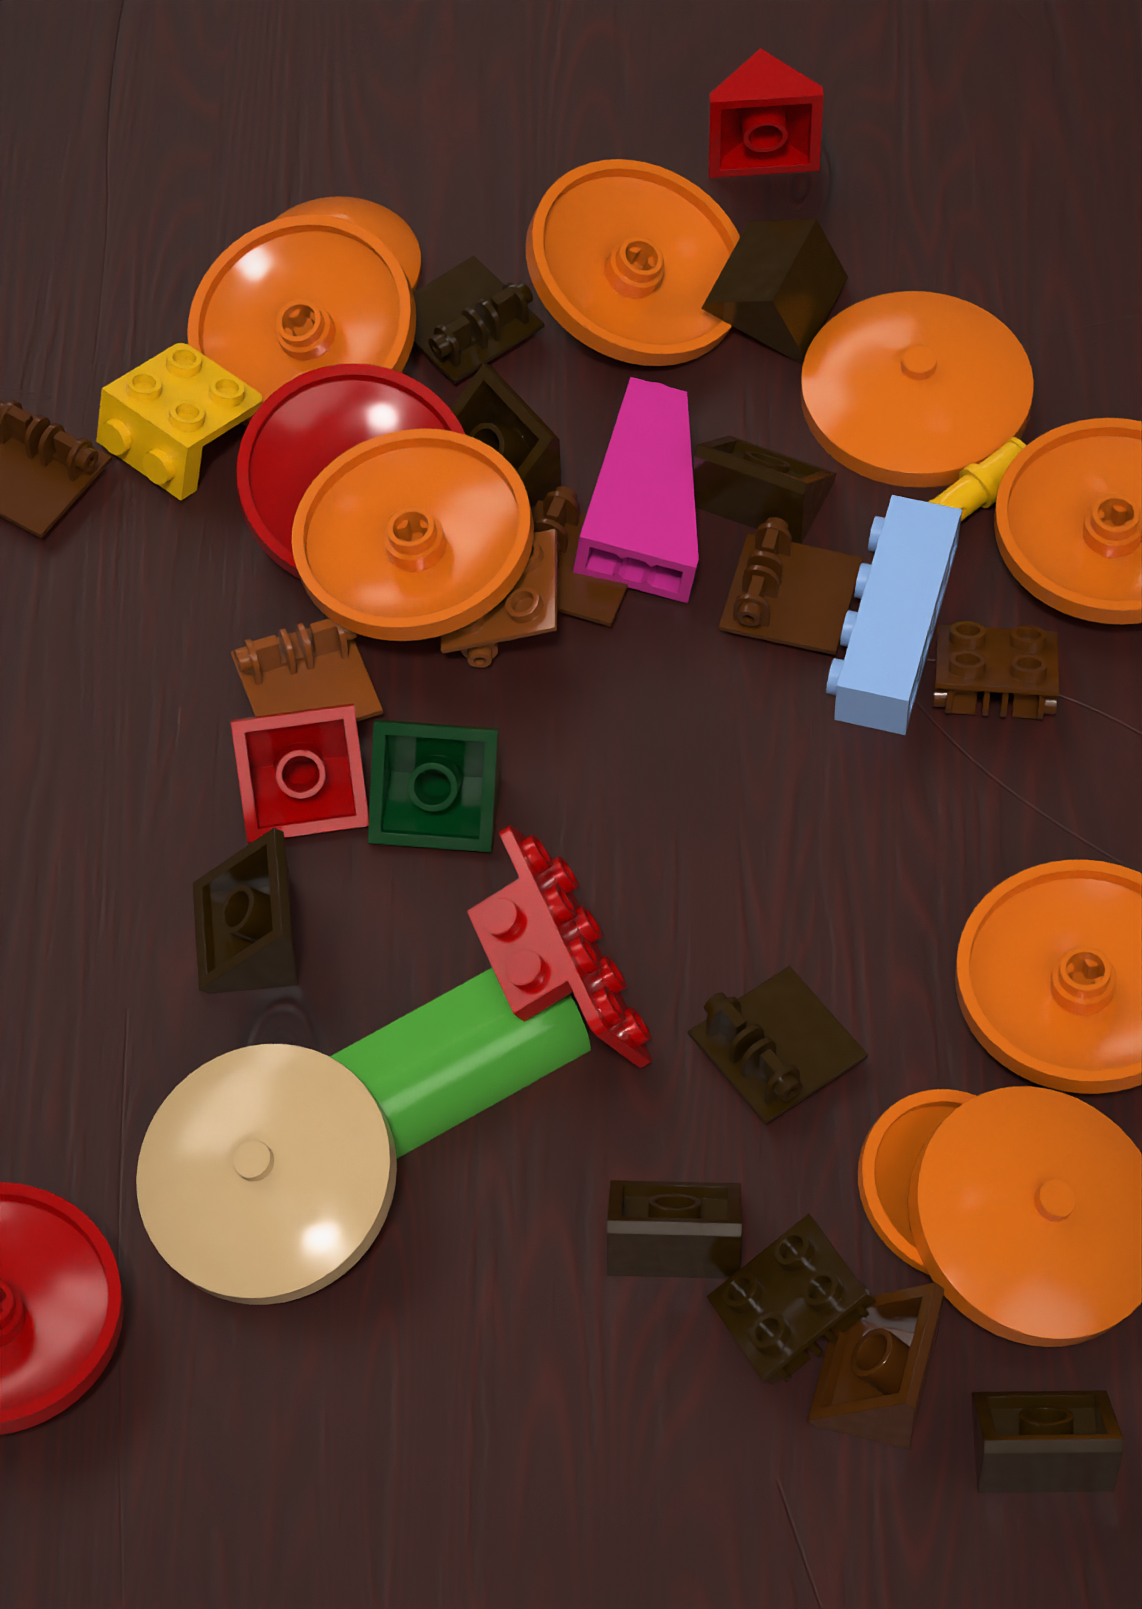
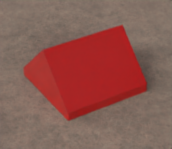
[708,48,824,178]
[230,703,369,843]

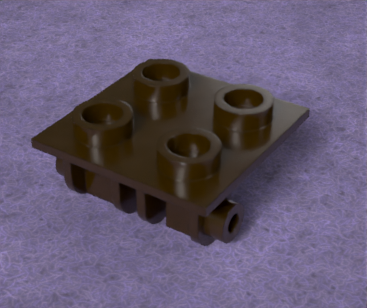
[413,255,545,384]
[688,965,868,1125]
[706,1213,876,1385]

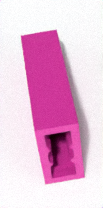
[573,377,699,603]

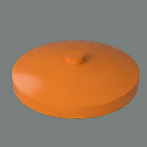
[526,159,740,366]
[187,214,417,426]
[801,291,1034,488]
[994,418,1142,625]
[292,428,534,641]
[955,860,1142,1094]
[908,1086,1142,1347]

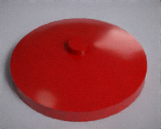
[236,363,466,579]
[0,1182,124,1435]

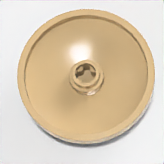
[136,1044,397,1305]

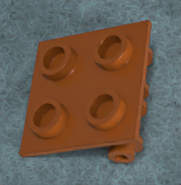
[441,529,557,668]
[230,618,383,722]

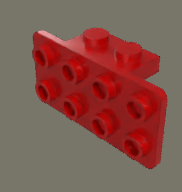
[467,825,652,1069]

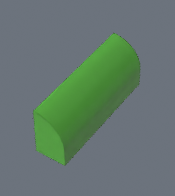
[330,968,591,1159]

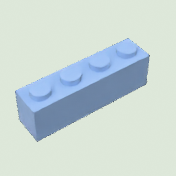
[826,495,962,735]

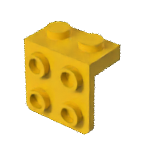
[96,343,262,501]

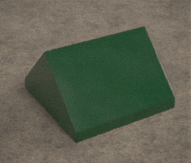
[368,719,501,852]

